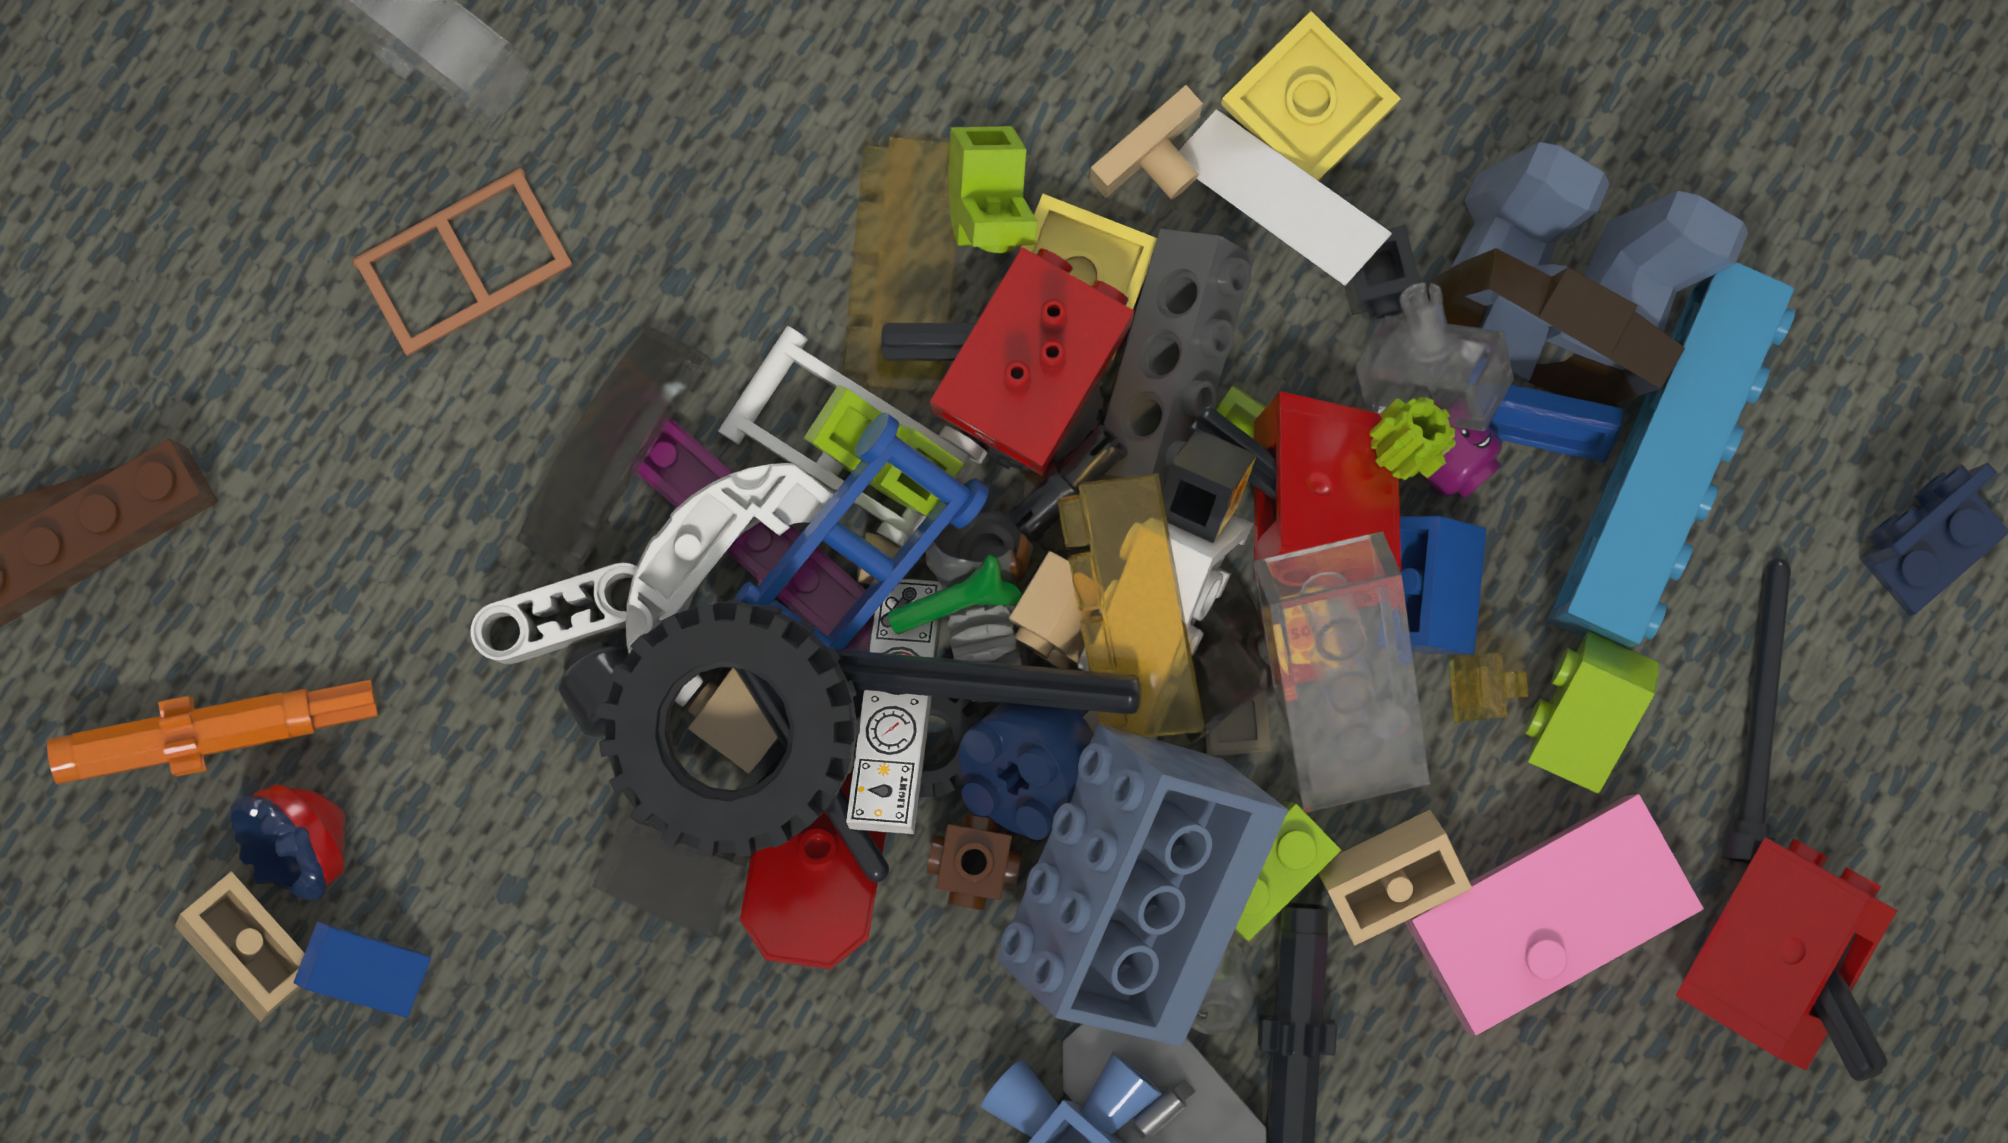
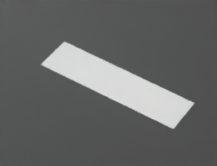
[1179,109,1392,286]

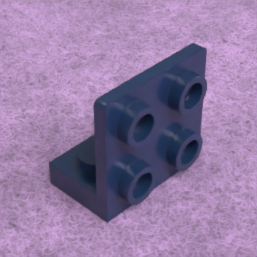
[1859,463,2008,616]

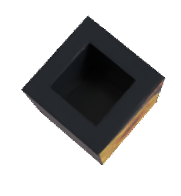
[1154,429,1257,543]

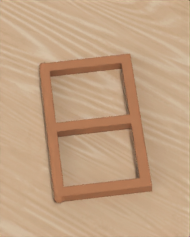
[353,168,573,356]

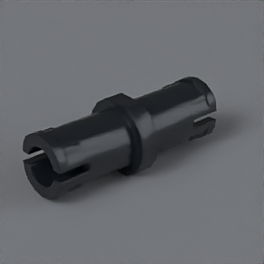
[1009,425,1128,541]

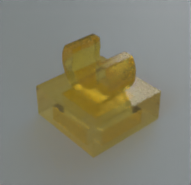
[1449,653,1529,723]

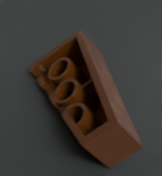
[0,439,218,628]

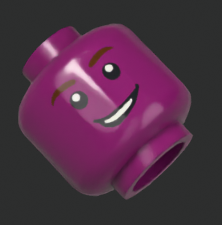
[1419,403,1502,499]

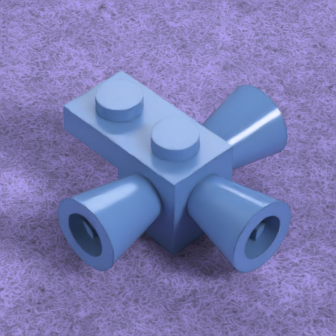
[981,1051,1162,1143]

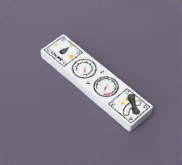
[846,579,944,834]

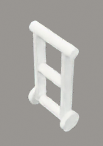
[718,326,987,560]

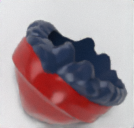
[230,784,346,901]

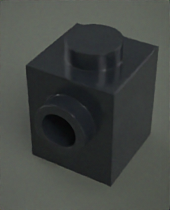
[1344,225,1421,320]

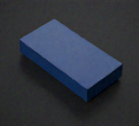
[1484,382,1624,462]
[293,921,431,1018]

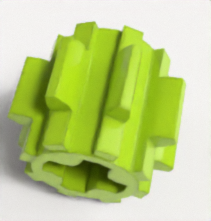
[1370,397,1456,480]

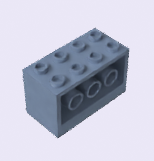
[996,723,1288,1047]

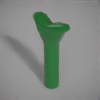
[888,554,1022,635]

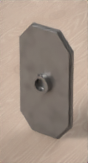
[1063,1024,1267,1143]

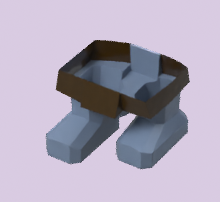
[1419,142,1748,406]

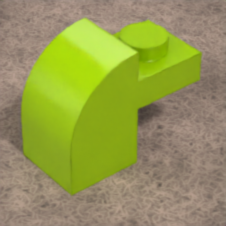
[948,126,1037,253]
[803,385,964,517]

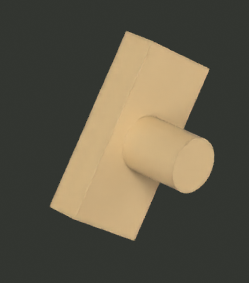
[1089,85,1203,200]

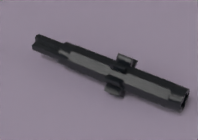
[1257,903,1338,1143]

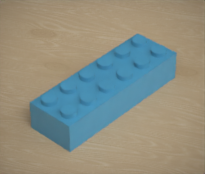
[1546,262,1796,649]

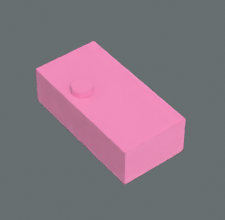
[1405,794,1704,1035]

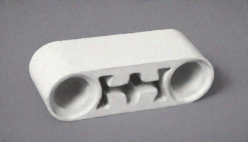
[471,563,637,664]

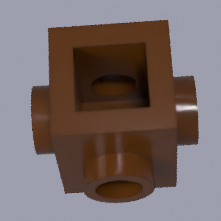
[926,814,1022,910]

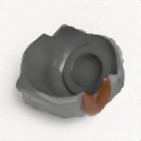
[925,509,1034,589]

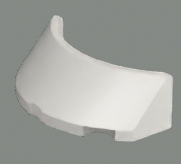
[626,463,834,707]

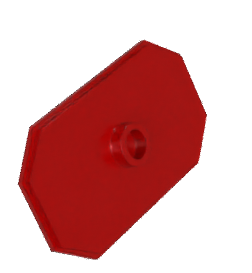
[739,750,886,970]

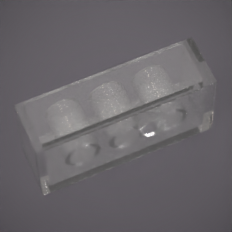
[315,0,535,136]
[1253,531,1430,813]

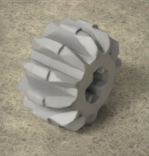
[948,605,1031,703]

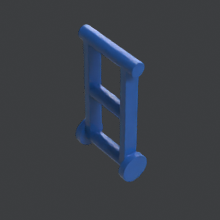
[734,413,989,650]

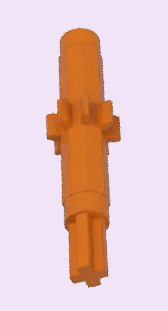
[47,679,379,784]

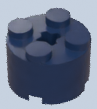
[959,703,1094,840]

